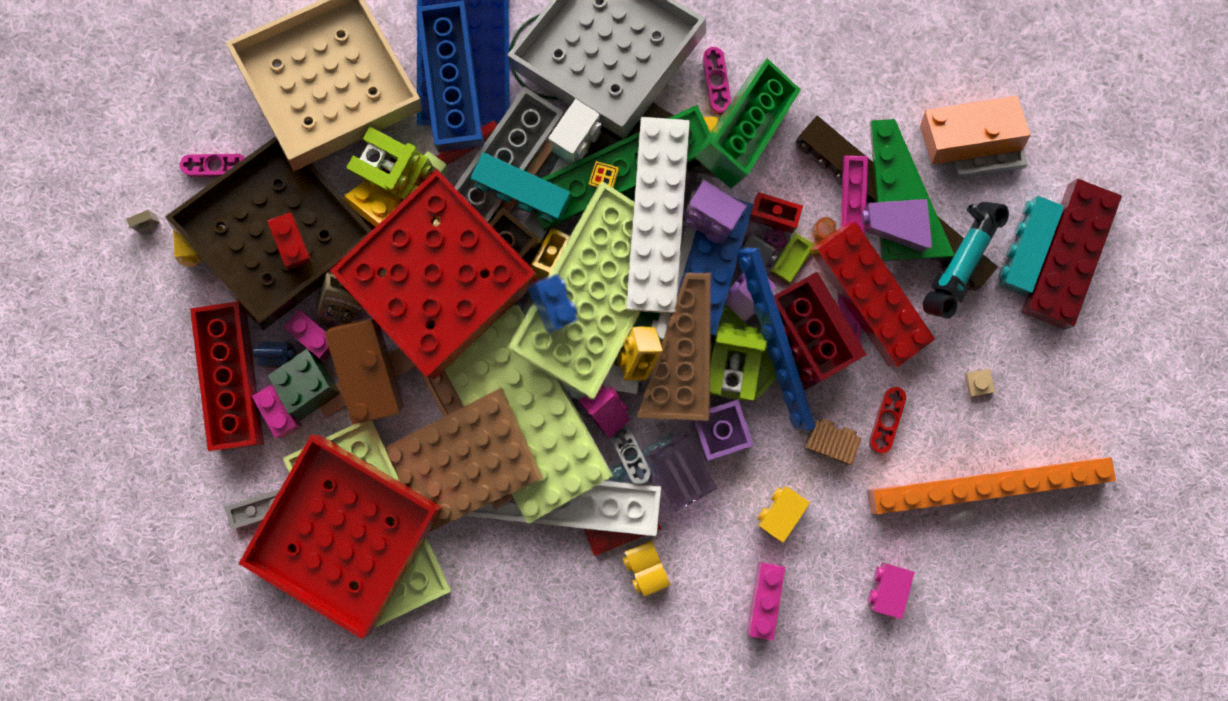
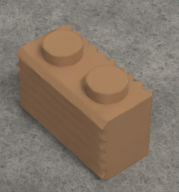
[804,418,862,465]

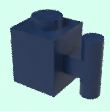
[253,342,296,368]

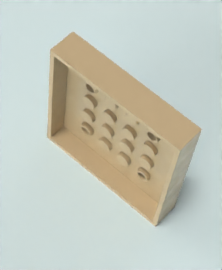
[226,0,422,171]

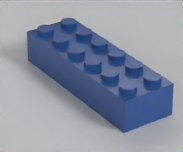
[417,1,484,153]
[667,197,754,340]

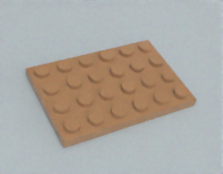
[385,388,543,532]

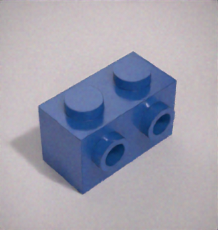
[528,274,578,334]

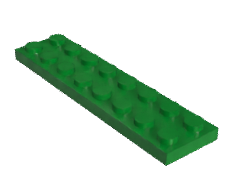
[534,105,711,231]

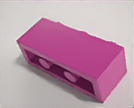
[746,561,786,641]

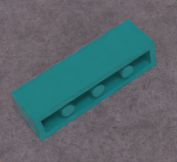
[471,152,572,223]
[998,196,1064,296]

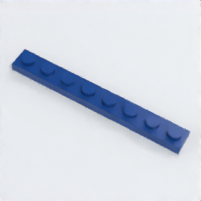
[737,248,815,431]

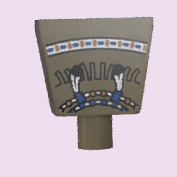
[316,272,364,326]

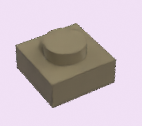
[126,210,160,232]

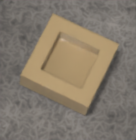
[965,369,995,397]

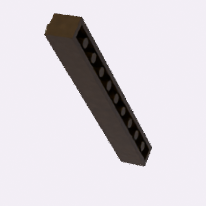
[796,115,998,291]

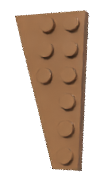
[636,273,711,421]

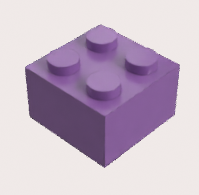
[682,180,746,244]
[692,400,754,461]

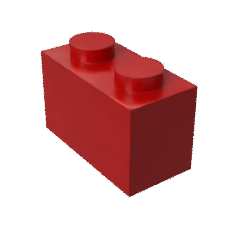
[749,192,803,234]
[267,212,312,270]

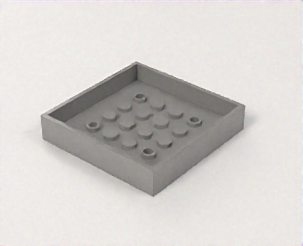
[507,0,706,139]

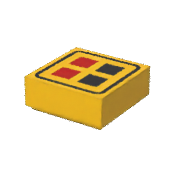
[589,161,619,189]

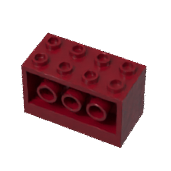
[756,272,867,390]

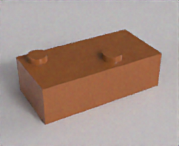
[324,317,404,425]

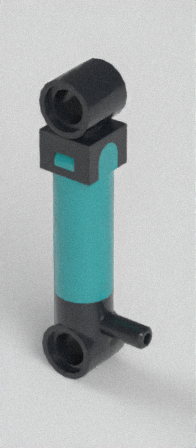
[923,202,1009,319]

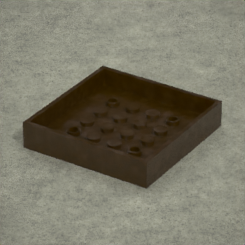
[165,137,372,331]

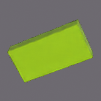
[770,232,815,285]

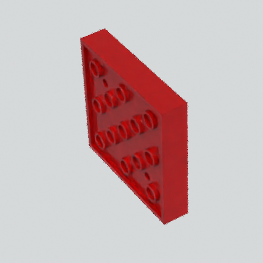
[330,169,541,380]
[238,435,443,639]

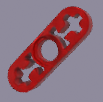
[869,387,906,453]

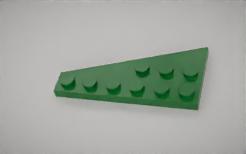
[870,119,954,262]

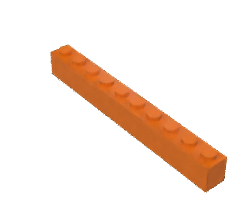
[868,457,1116,514]

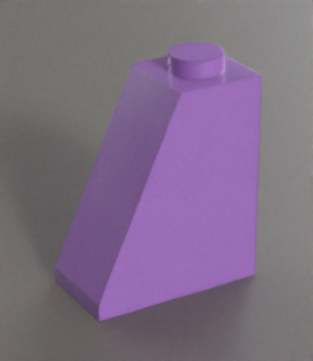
[861,199,932,252]

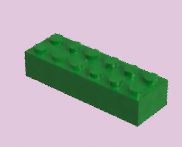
[694,58,801,189]

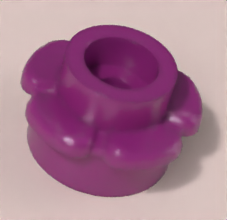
[764,229,787,251]

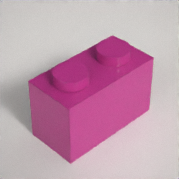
[283,309,331,360]
[579,384,631,438]
[252,385,303,439]
[868,562,915,619]

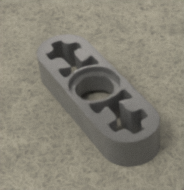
[611,425,653,486]

